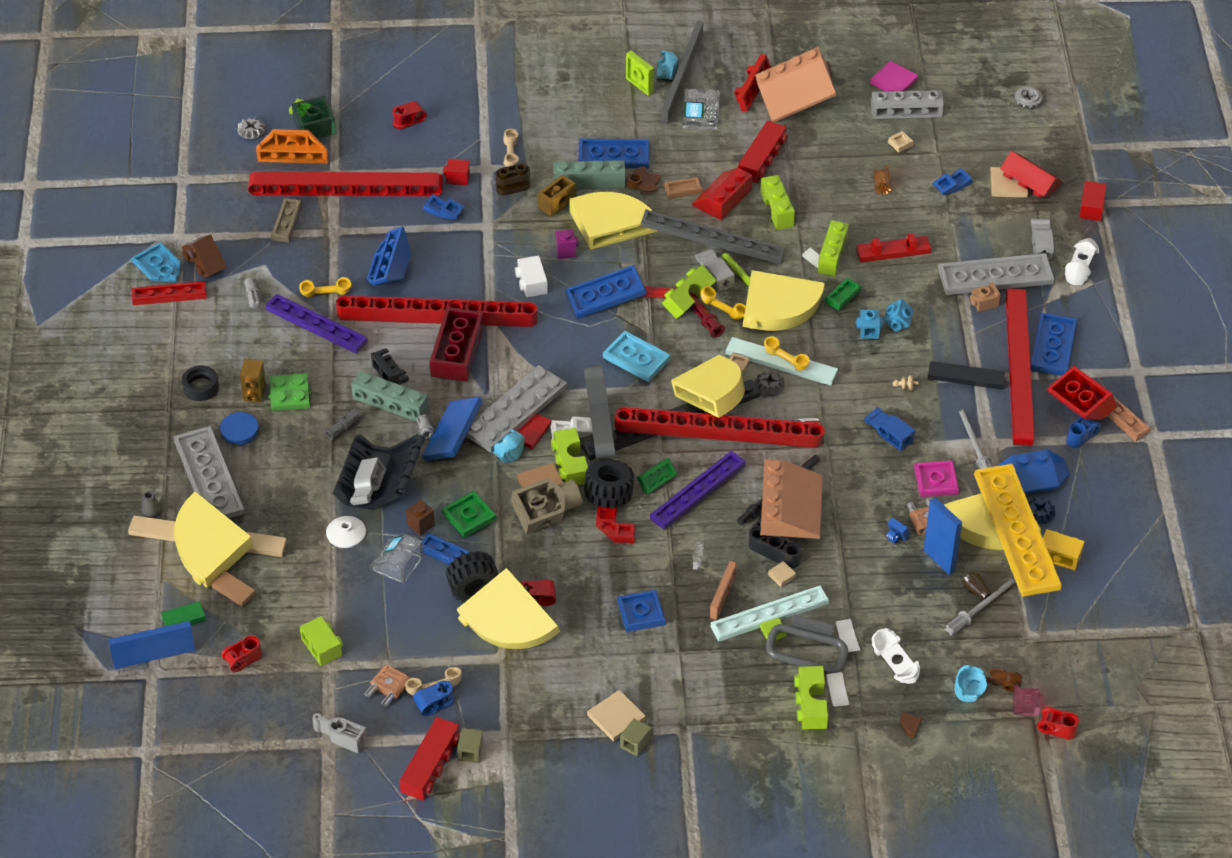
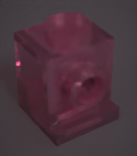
[1013,685,1044,715]

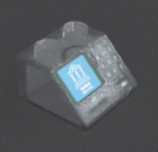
[683,89,720,130]
[369,534,424,583]

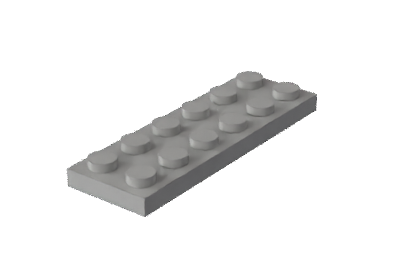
[938,253,1054,295]
[466,365,567,453]
[173,426,245,518]

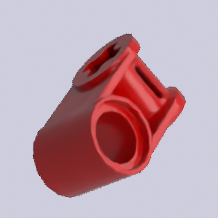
[392,101,427,129]
[520,579,556,606]
[221,636,262,672]
[1037,706,1079,740]

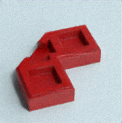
[596,507,635,544]

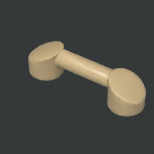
[503,129,519,166]
[405,667,462,696]

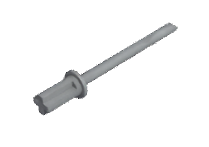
[958,409,992,469]
[944,578,1016,636]

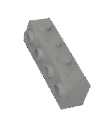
[871,90,944,119]

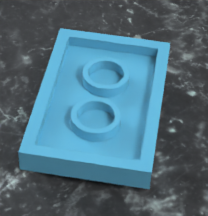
[603,330,670,382]

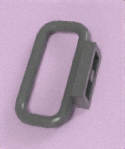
[766,615,848,674]

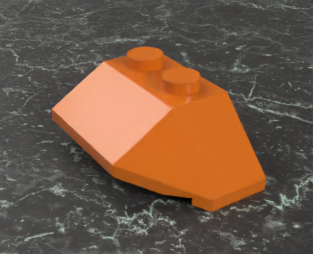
[256,129,328,164]

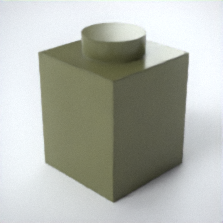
[620,718,651,757]
[457,728,483,763]

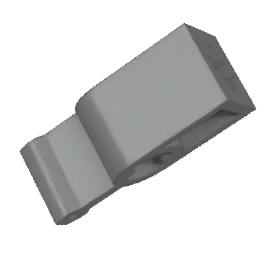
[1031,219,1054,260]
[695,249,734,292]
[350,457,386,505]
[312,713,367,753]

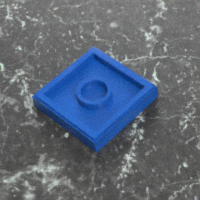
[617,590,665,632]

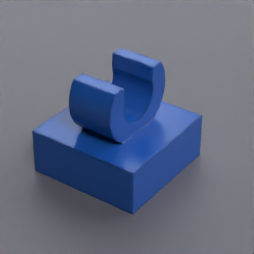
[886,517,910,544]

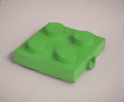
[269,373,311,411]

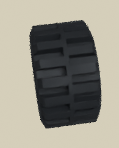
[584,459,634,509]
[446,551,499,602]

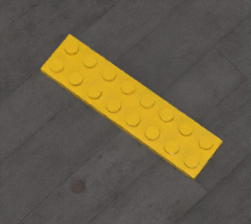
[974,464,1061,597]

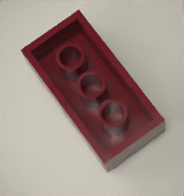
[430,307,484,382]

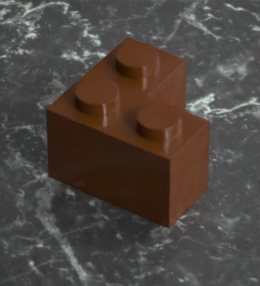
[182,234,227,278]

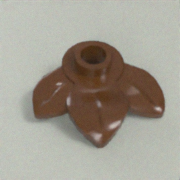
[626,166,660,192]
[986,668,1022,692]

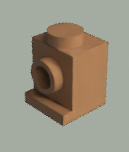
[970,282,1000,312]

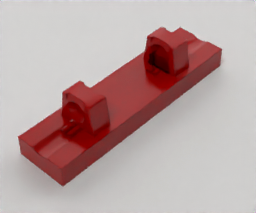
[734,54,772,111]
[856,233,931,263]

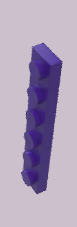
[266,294,367,354]
[650,451,745,530]

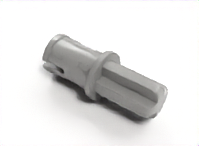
[244,277,260,308]

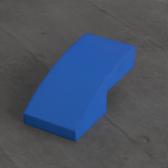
[932,168,973,195]
[423,194,465,220]

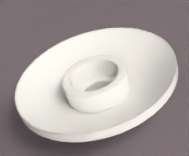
[326,516,366,548]

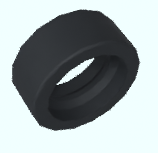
[182,365,219,401]

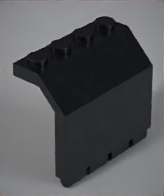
[333,434,425,510]

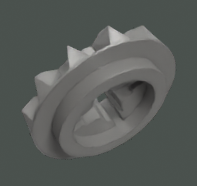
[1015,87,1042,109]
[237,117,266,139]

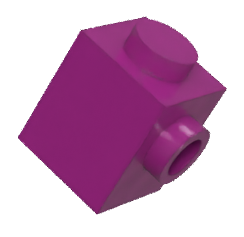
[555,229,579,259]

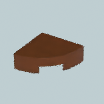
[900,712,922,738]

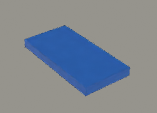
[578,138,649,168]
[565,265,646,319]
[1030,312,1078,376]
[422,396,483,461]
[923,498,962,575]
[108,621,195,669]

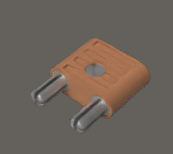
[907,498,932,535]
[364,665,410,707]

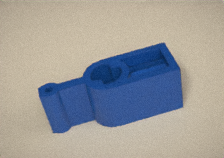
[864,407,915,451]

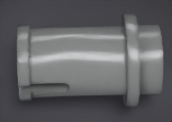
[417,414,434,439]

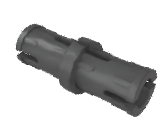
[324,409,361,440]

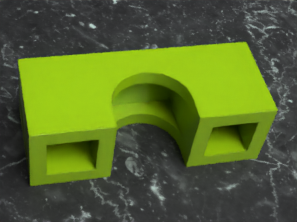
[760,175,795,230]
[818,220,849,277]
[662,264,717,319]
[551,427,588,485]
[794,666,828,729]

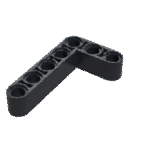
[748,515,801,568]

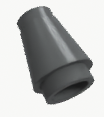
[141,490,161,518]

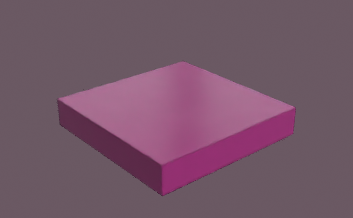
[870,61,918,92]
[914,460,959,497]

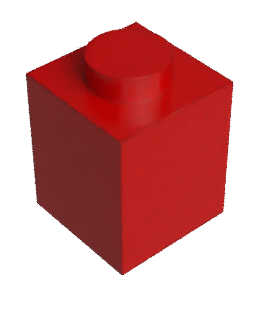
[443,159,470,186]

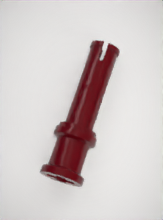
[689,293,725,338]

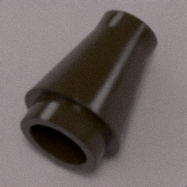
[962,571,992,600]

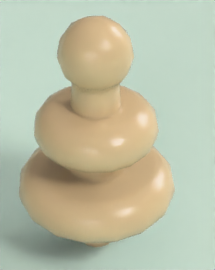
[893,375,919,391]

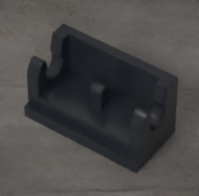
[371,348,409,385]

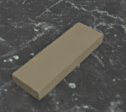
[271,198,302,243]

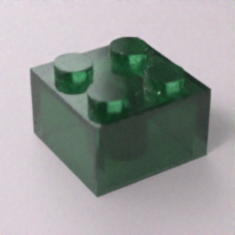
[292,96,336,138]

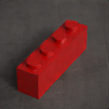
[738,120,788,184]
[399,716,460,801]

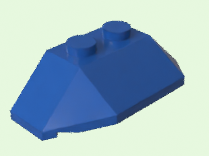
[366,226,411,286]
[998,449,1070,494]

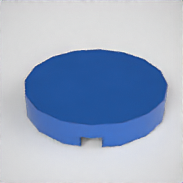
[220,412,259,445]

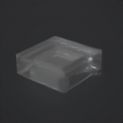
[693,541,704,570]

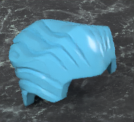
[656,51,678,80]
[492,429,525,463]
[954,665,987,702]

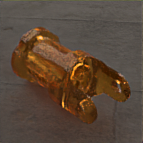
[874,164,891,194]

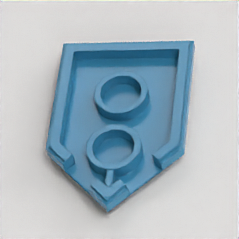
[130,242,181,282]

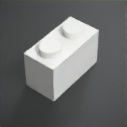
[515,255,548,298]

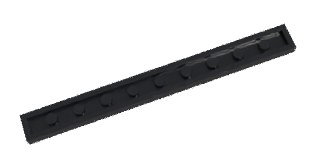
[581,379,760,460]

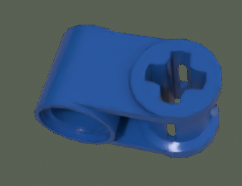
[1066,416,1101,448]
[413,680,454,716]

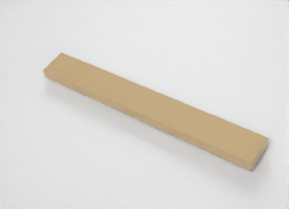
[128,516,287,557]

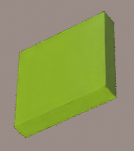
[626,50,654,96]

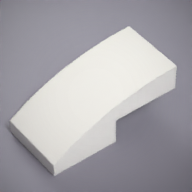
[550,417,593,439]

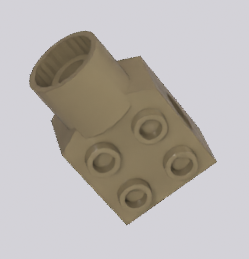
[510,478,582,535]

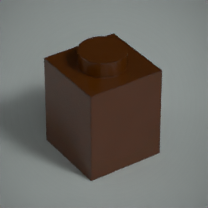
[406,500,435,536]

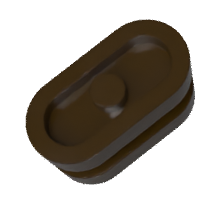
[495,163,530,195]

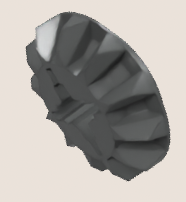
[754,370,785,396]

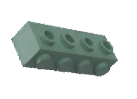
[553,160,625,189]
[351,371,429,422]

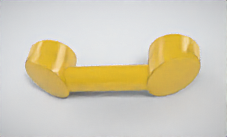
[299,277,351,298]
[701,286,746,320]
[764,336,810,371]

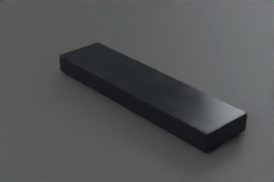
[928,361,1005,390]

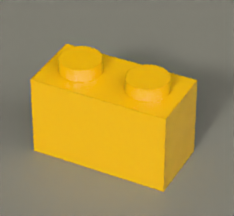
[1043,529,1085,571]

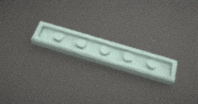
[726,337,838,386]
[711,585,829,642]

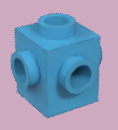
[884,299,914,332]
[856,309,883,339]

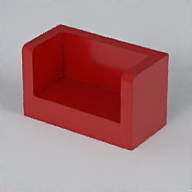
[1079,181,1106,221]

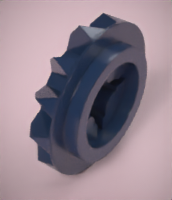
[1028,497,1056,524]

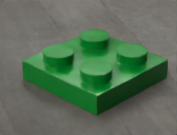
[442,491,496,538]

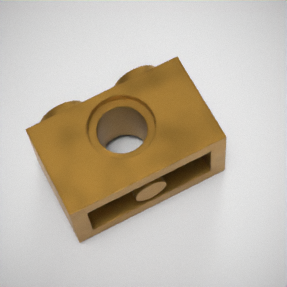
[538,175,576,217]
[240,359,266,403]

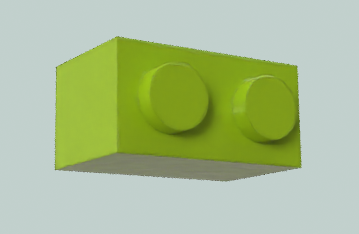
[300,616,343,666]

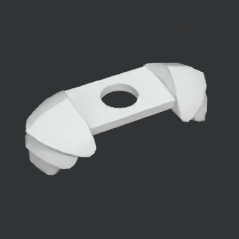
[1065,238,1099,285]
[872,628,920,684]

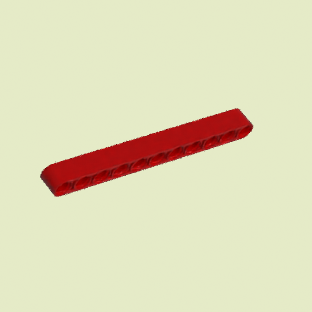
[248,172,443,196]
[1006,288,1034,446]
[336,296,538,327]
[614,407,825,448]

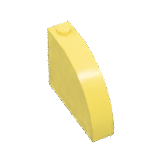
[570,192,657,250]
[742,270,824,331]
[671,355,745,418]
[174,492,253,588]
[944,493,1041,550]
[457,568,560,649]

